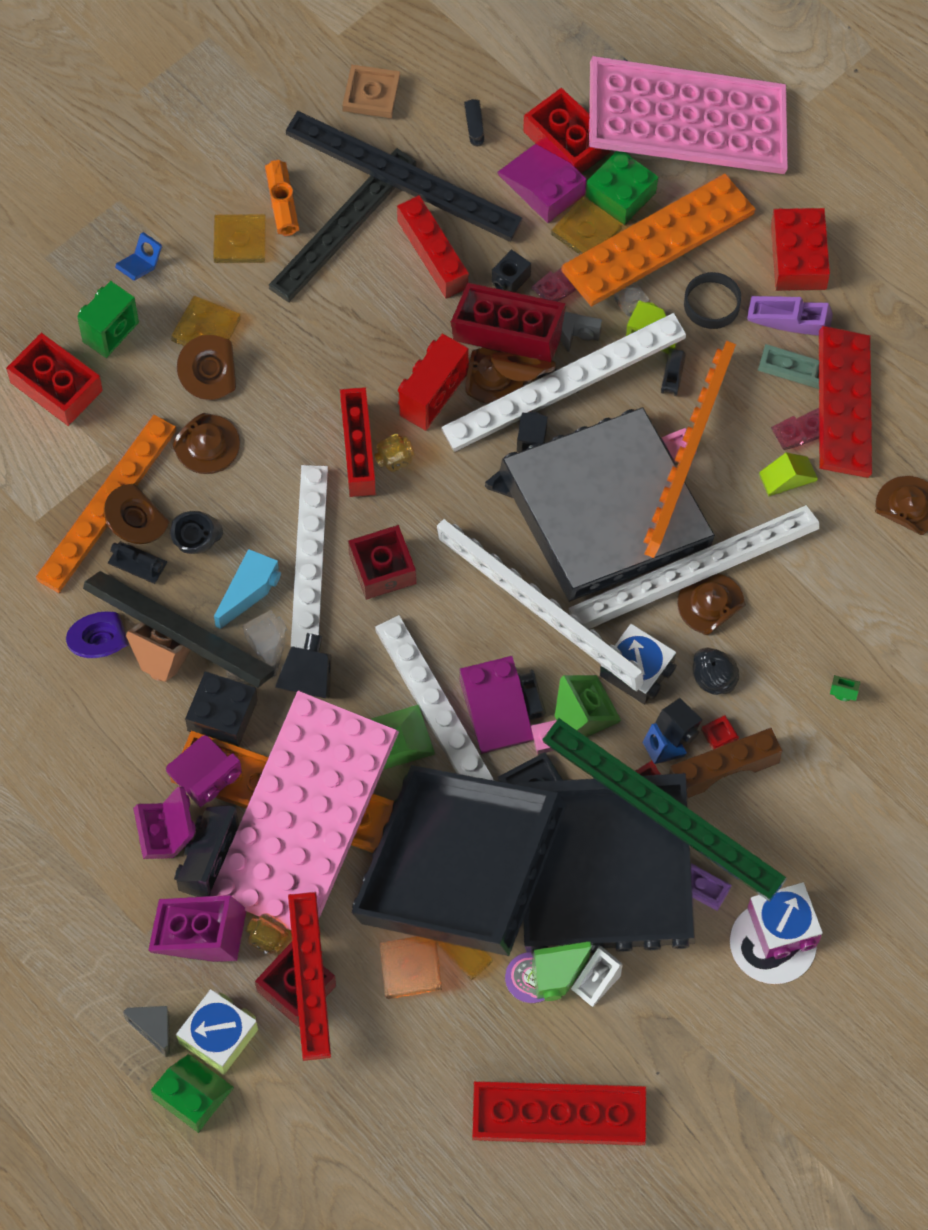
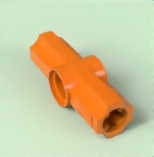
[265,160,299,236]

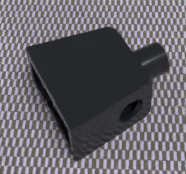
[275,633,332,699]

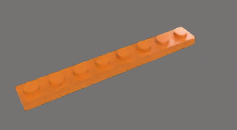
[36,415,176,593]

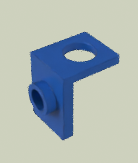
[115,232,162,281]
[642,723,687,764]

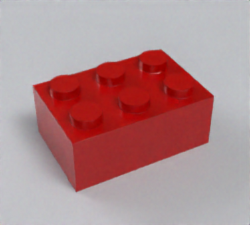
[523,87,611,174]
[771,208,830,291]
[6,332,103,426]
[398,333,469,431]

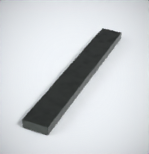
[269,148,417,303]
[83,571,275,688]

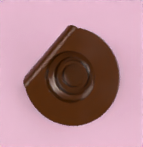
[177,335,236,400]
[465,347,525,404]
[491,352,556,383]
[173,413,240,474]
[875,476,928,535]
[104,484,170,544]
[678,573,746,635]

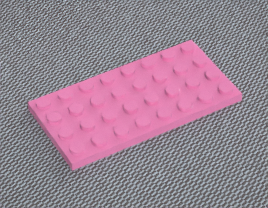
[589,56,788,174]
[210,691,399,930]

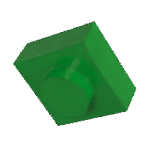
[830,675,860,701]

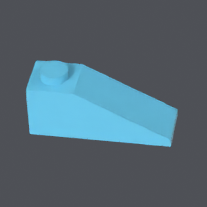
[214,549,281,629]

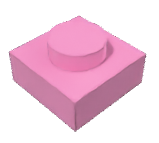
[661,428,697,463]
[531,720,557,755]

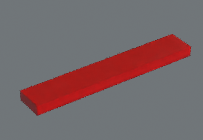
[288,892,331,1061]

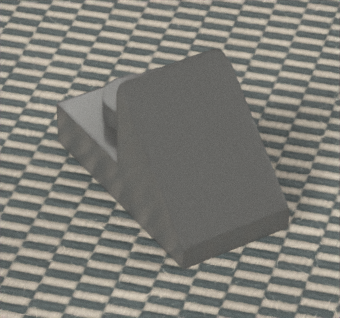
[560,312,602,352]

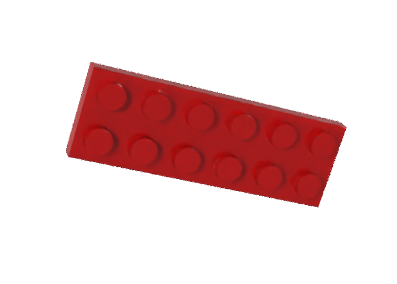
[819,326,872,478]
[472,1081,646,1146]

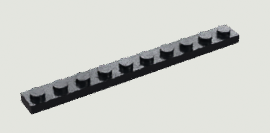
[286,110,523,242]

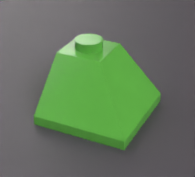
[555,675,621,737]
[370,705,435,770]
[532,942,591,1001]

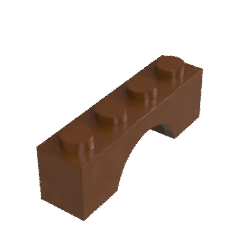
[669,728,783,798]

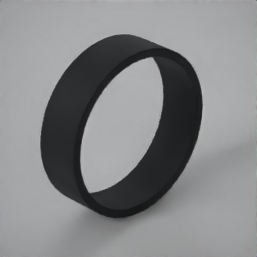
[684,272,741,329]

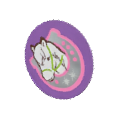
[505,952,544,1003]

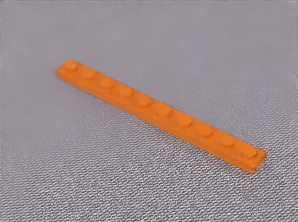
[643,341,736,558]

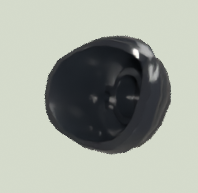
[170,511,223,554]
[693,647,739,695]

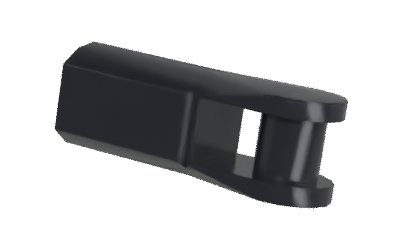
[464,99,485,146]
[661,349,686,396]
[518,669,546,720]

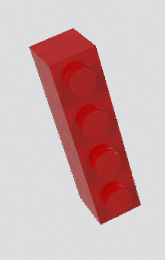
[397,195,468,299]
[340,387,376,497]

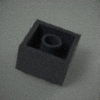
[185,671,258,747]

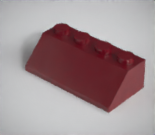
[451,283,566,362]

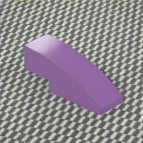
[747,296,833,335]

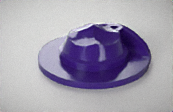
[66,611,129,658]

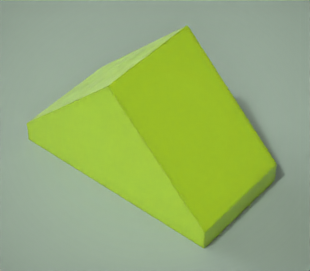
[759,452,818,497]

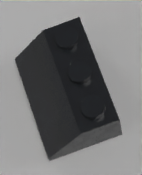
[174,806,239,897]

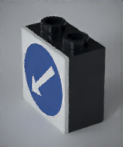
[600,624,677,705]

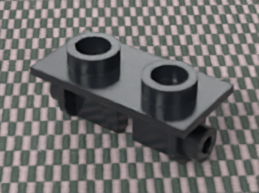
[108,541,167,584]

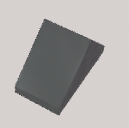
[123,1006,170,1057]

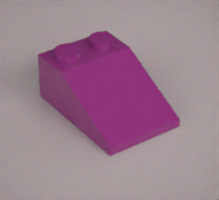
[498,144,586,223]
[460,656,534,754]
[148,895,247,962]

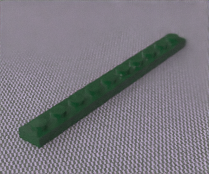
[542,718,787,902]

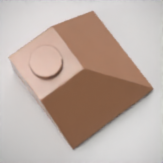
[126,622,191,682]

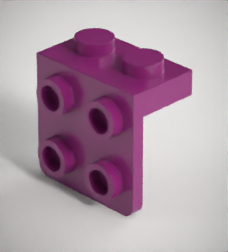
[166,735,242,808]
[133,787,195,859]

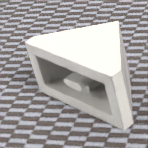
[571,946,622,1007]

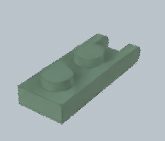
[758,344,819,389]

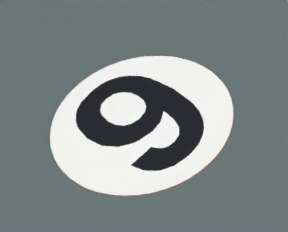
[730,909,817,984]

